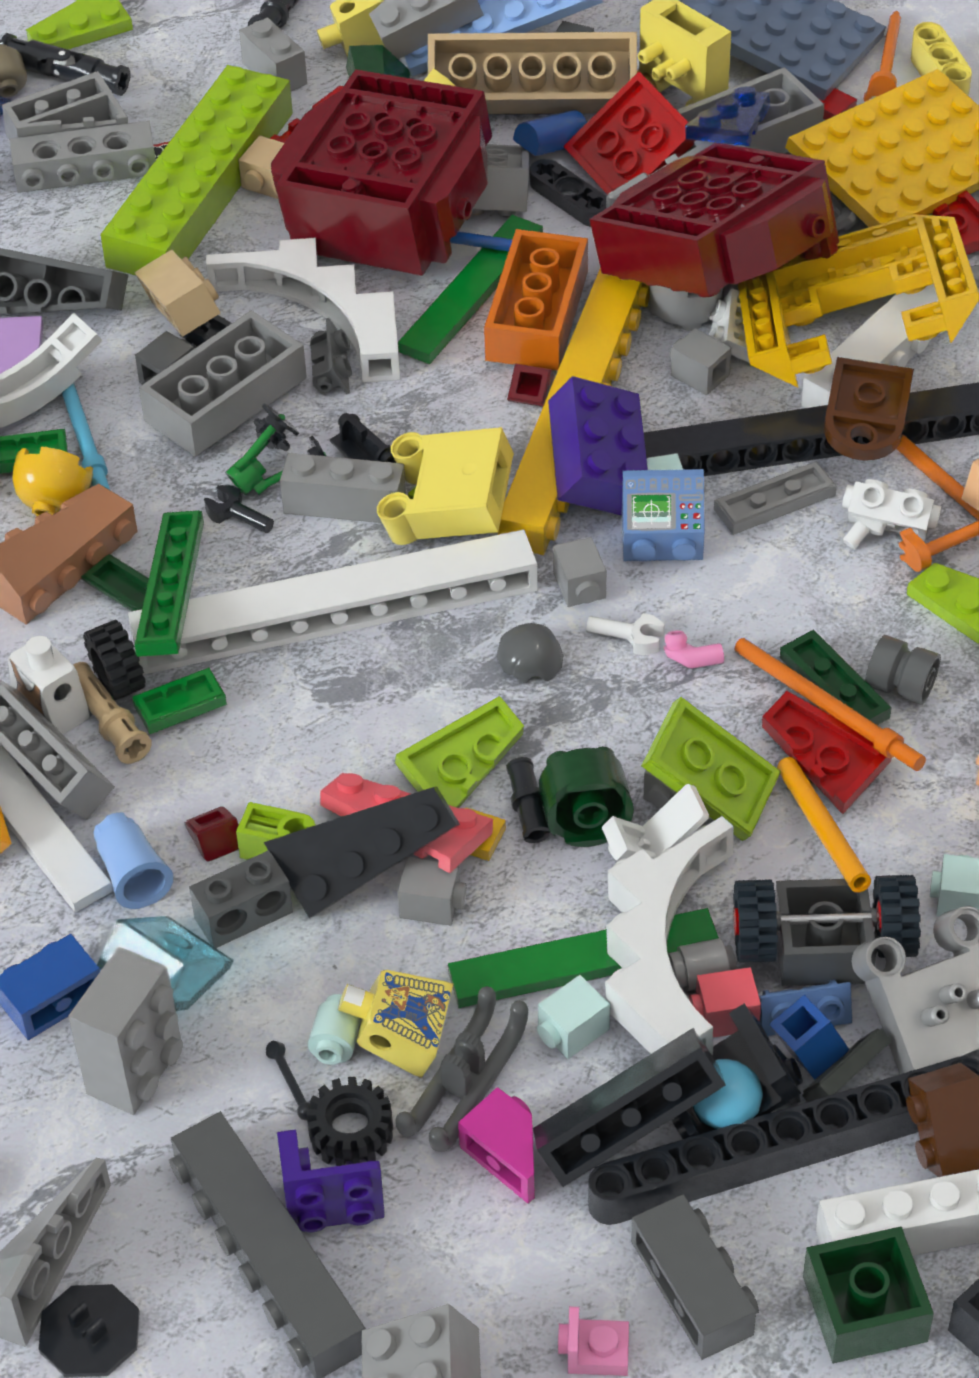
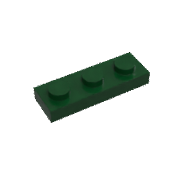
[780,629,892,725]

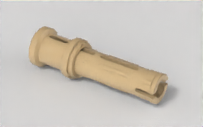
[73,662,152,764]

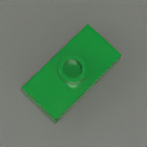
[0,428,68,474]
[132,667,227,734]

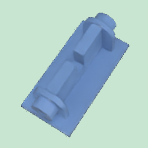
[759,980,852,1036]

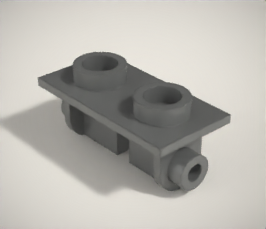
[310,318,352,394]

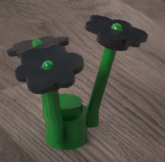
[225,403,326,495]

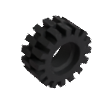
[83,619,146,701]
[307,1077,393,1166]

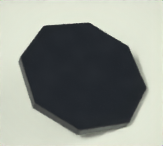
[38,1284,140,1378]

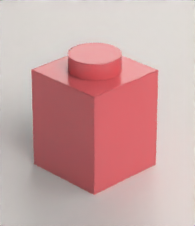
[689,967,761,1037]

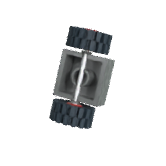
[733,875,921,986]

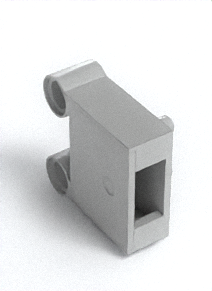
[851,906,979,1074]

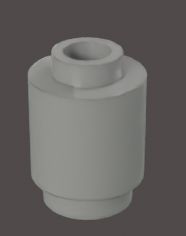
[668,938,737,991]

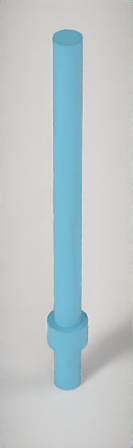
[62,383,111,491]

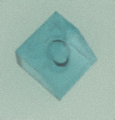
[97,916,234,1011]

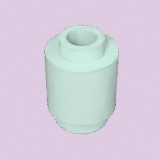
[308,994,362,1065]

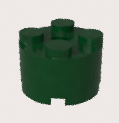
[539,746,634,847]

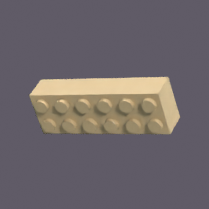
[428,32,637,114]

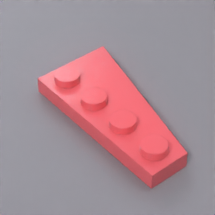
[320,773,493,873]

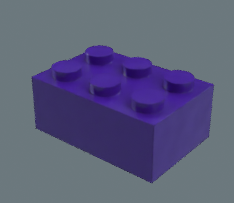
[548,376,648,516]

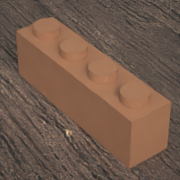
[0,484,138,625]

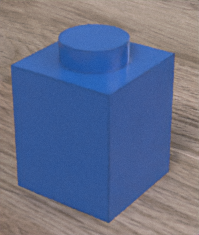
[769,994,850,1080]

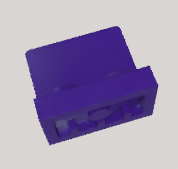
[277,1129,385,1233]

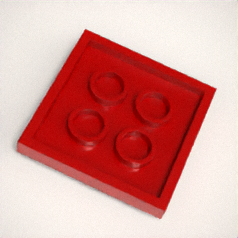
[563,72,702,194]

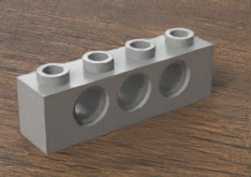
[10,121,156,193]
[0,680,115,819]

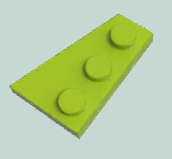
[395,696,524,808]

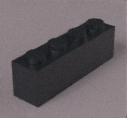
[533,1028,726,1187]

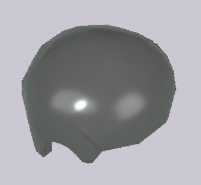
[496,623,564,683]

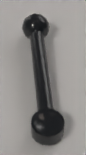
[266,1041,310,1121]

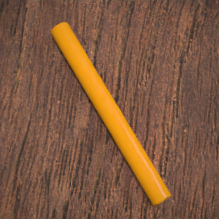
[777,757,871,893]

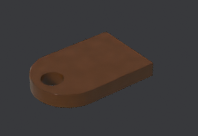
[824,357,914,461]

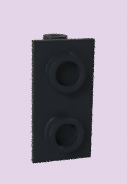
[330,413,396,463]

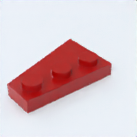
[762,691,892,814]

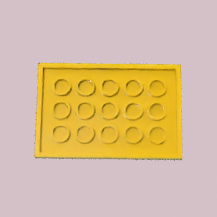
[785,69,979,227]

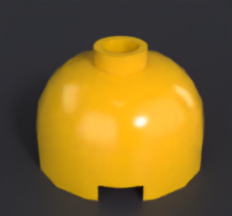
[13,447,93,516]

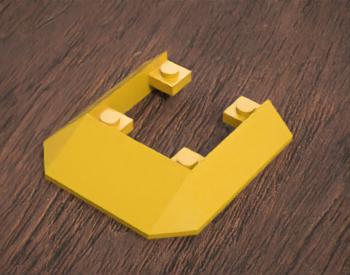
[738,214,979,388]

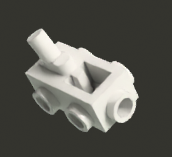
[842,479,942,549]

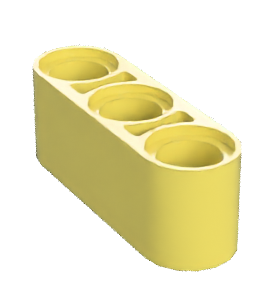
[910,22,972,96]

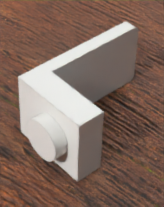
[602,784,709,861]

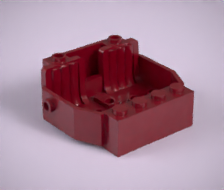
[271,69,492,276]
[589,142,839,298]

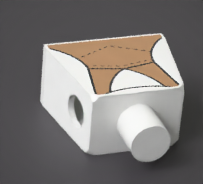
[8,636,91,734]

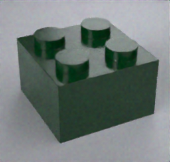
[803,1226,934,1364]

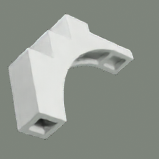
[206,238,400,383]
[605,816,733,1055]

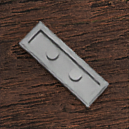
[714,461,837,535]

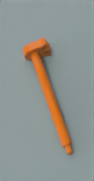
[863,11,901,102]
[898,520,979,572]

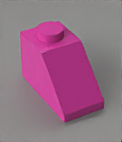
[458,1087,535,1204]

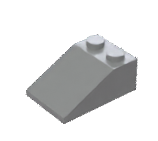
[471,144,529,216]

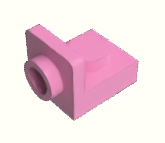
[558,1306,629,1376]

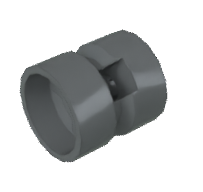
[865,635,941,705]

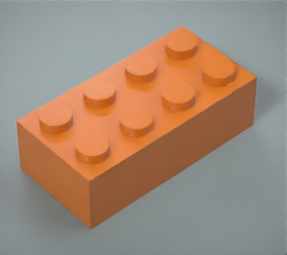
[484,229,588,371]

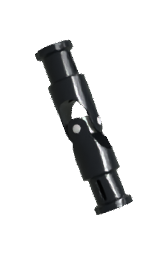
[0,33,131,96]

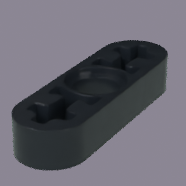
[530,159,606,227]

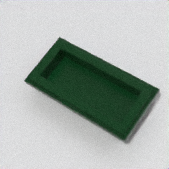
[81,554,149,612]

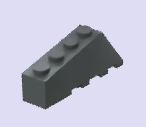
[0,248,128,314]

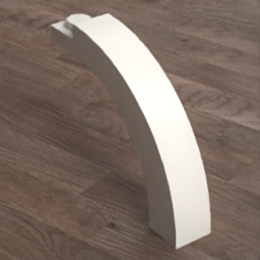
[0,313,103,428]

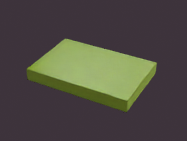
[641,697,781,841]

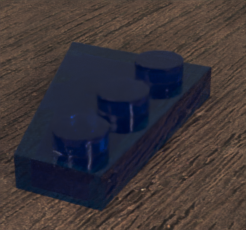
[685,86,770,146]

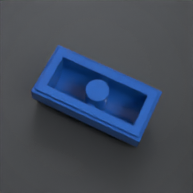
[513,110,587,156]

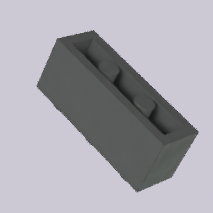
[631,1194,759,1360]

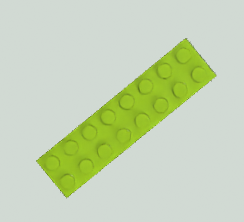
[100,65,293,276]

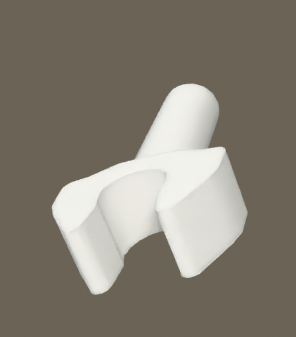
[586,613,665,655]

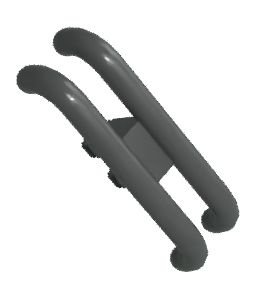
[395,986,529,1152]

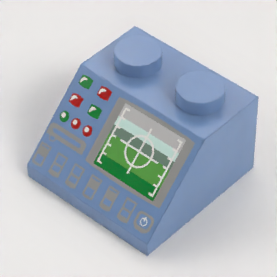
[622,469,705,561]

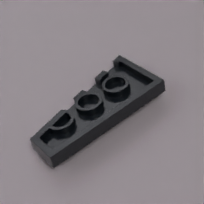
[264,786,460,918]

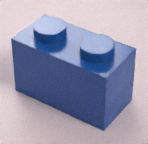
[0,933,100,1040]

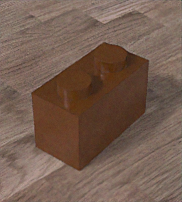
[906,1063,979,1177]

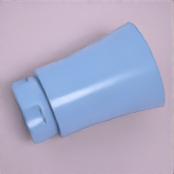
[93,812,174,909]

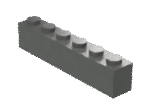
[169,1111,366,1378]

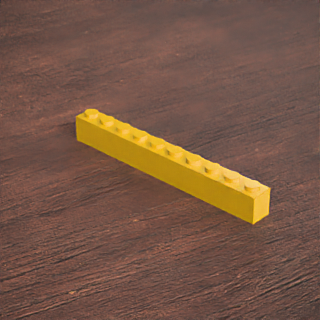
[498,268,649,555]

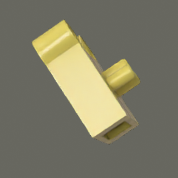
[637,0,731,106]
[377,427,514,545]

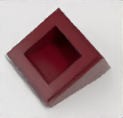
[507,363,555,407]
[184,806,239,861]

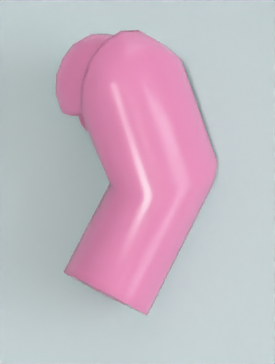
[664,630,724,669]

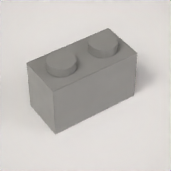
[239,18,307,91]

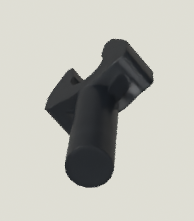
[204,485,274,533]

